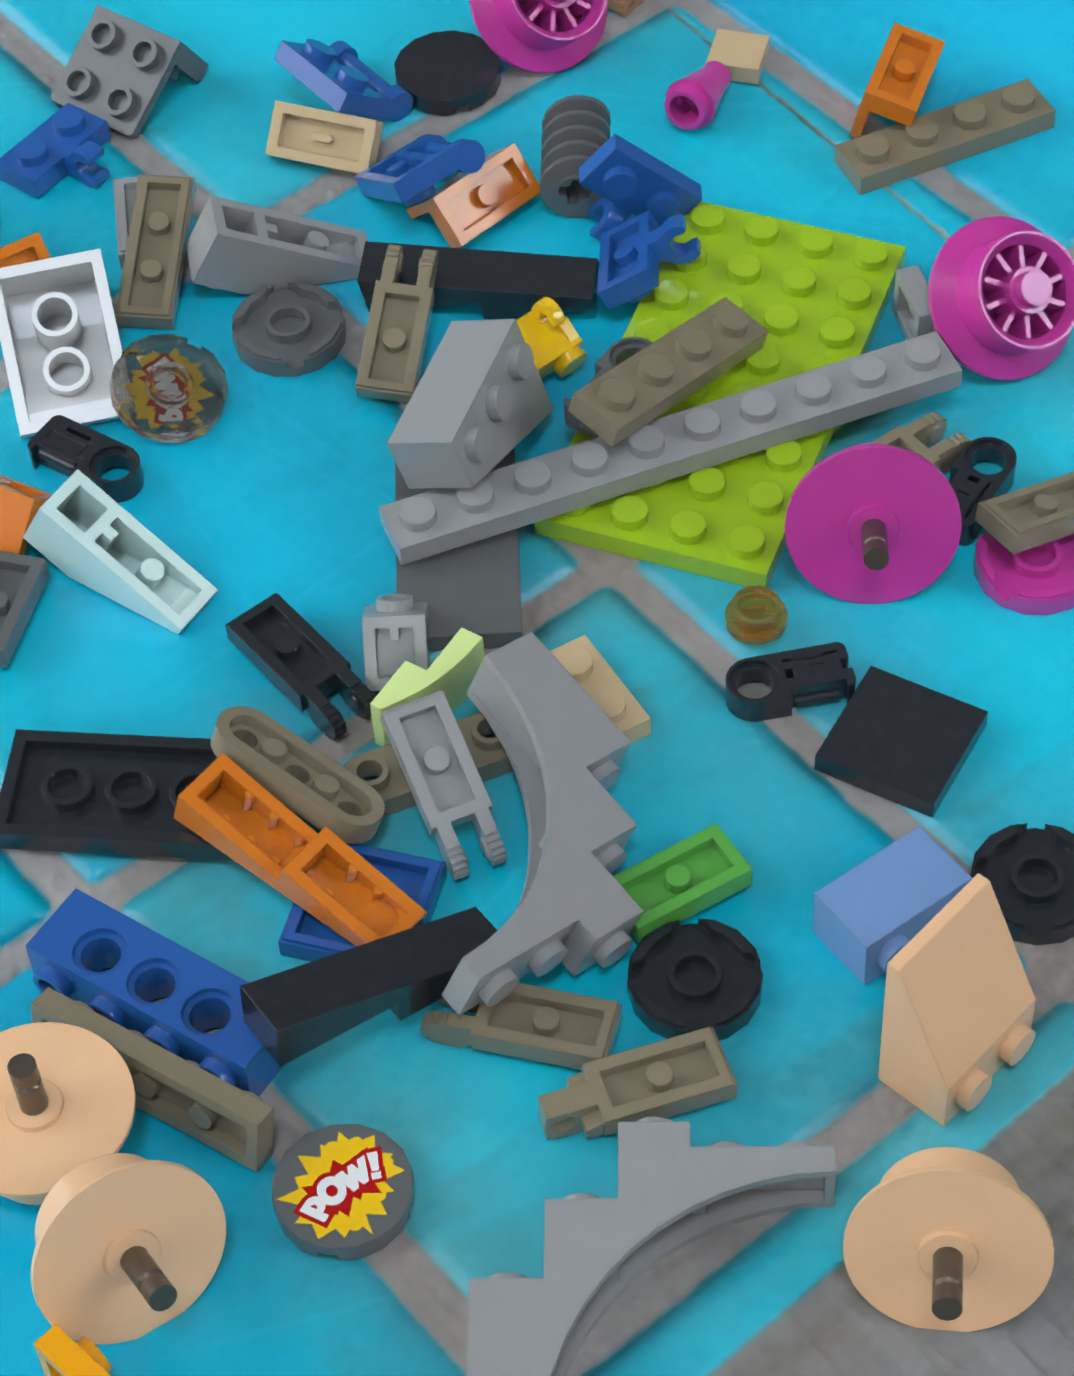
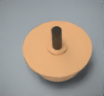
[0,1022,136,1205]
[843,1147,1054,1332]
[30,1153,226,1344]

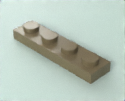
[834,79,1056,195]
[568,297,769,447]
[31,987,274,1172]

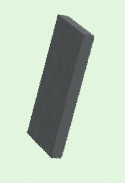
[395,448,523,651]

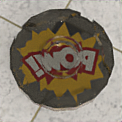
[109,334,228,443]

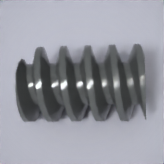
[540,95,611,218]

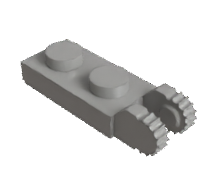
[380,690,507,881]

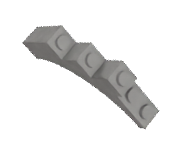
[442,632,644,1015]
[466,1116,837,1376]

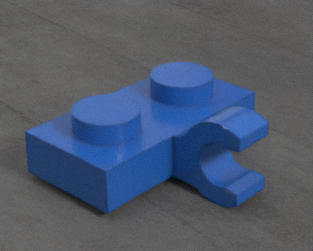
[0,103,111,198]
[579,134,702,241]
[597,210,701,310]

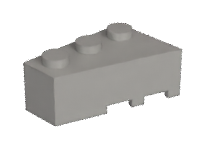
[387,319,554,489]

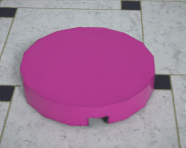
[974,531,1074,615]

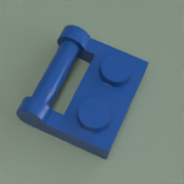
[274,39,413,121]
[354,134,485,206]

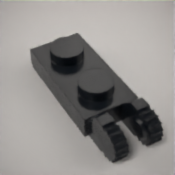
[225,593,375,741]

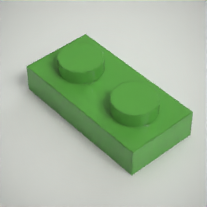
[613,823,753,943]

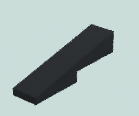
[357,241,599,319]
[240,907,497,1067]

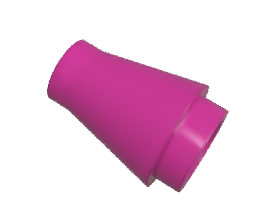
[664,61,731,130]

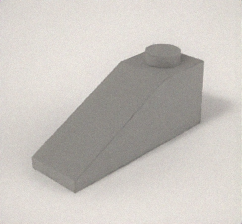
[186,195,368,295]

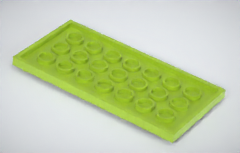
[534,201,906,592]

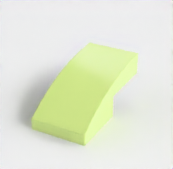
[370,627,485,746]

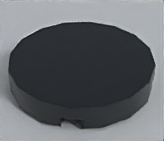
[394,30,501,116]
[970,823,1074,946]
[627,918,763,1040]

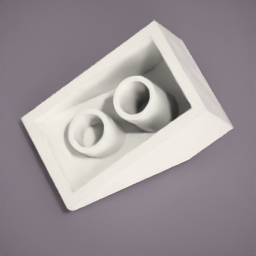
[0,248,136,439]

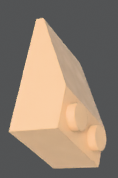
[878,873,1036,1127]

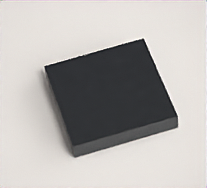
[814,666,988,818]

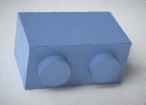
[813,826,973,985]

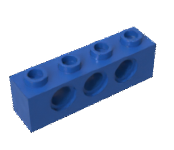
[25,888,284,1096]

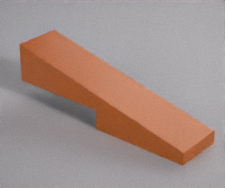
[173,753,427,946]

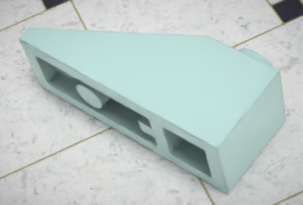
[23,469,218,634]

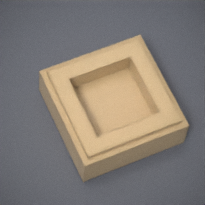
[706,29,769,85]

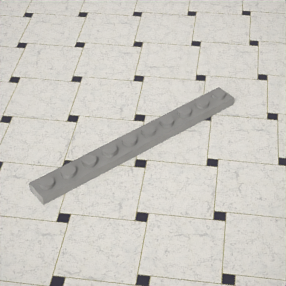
[379,331,962,565]

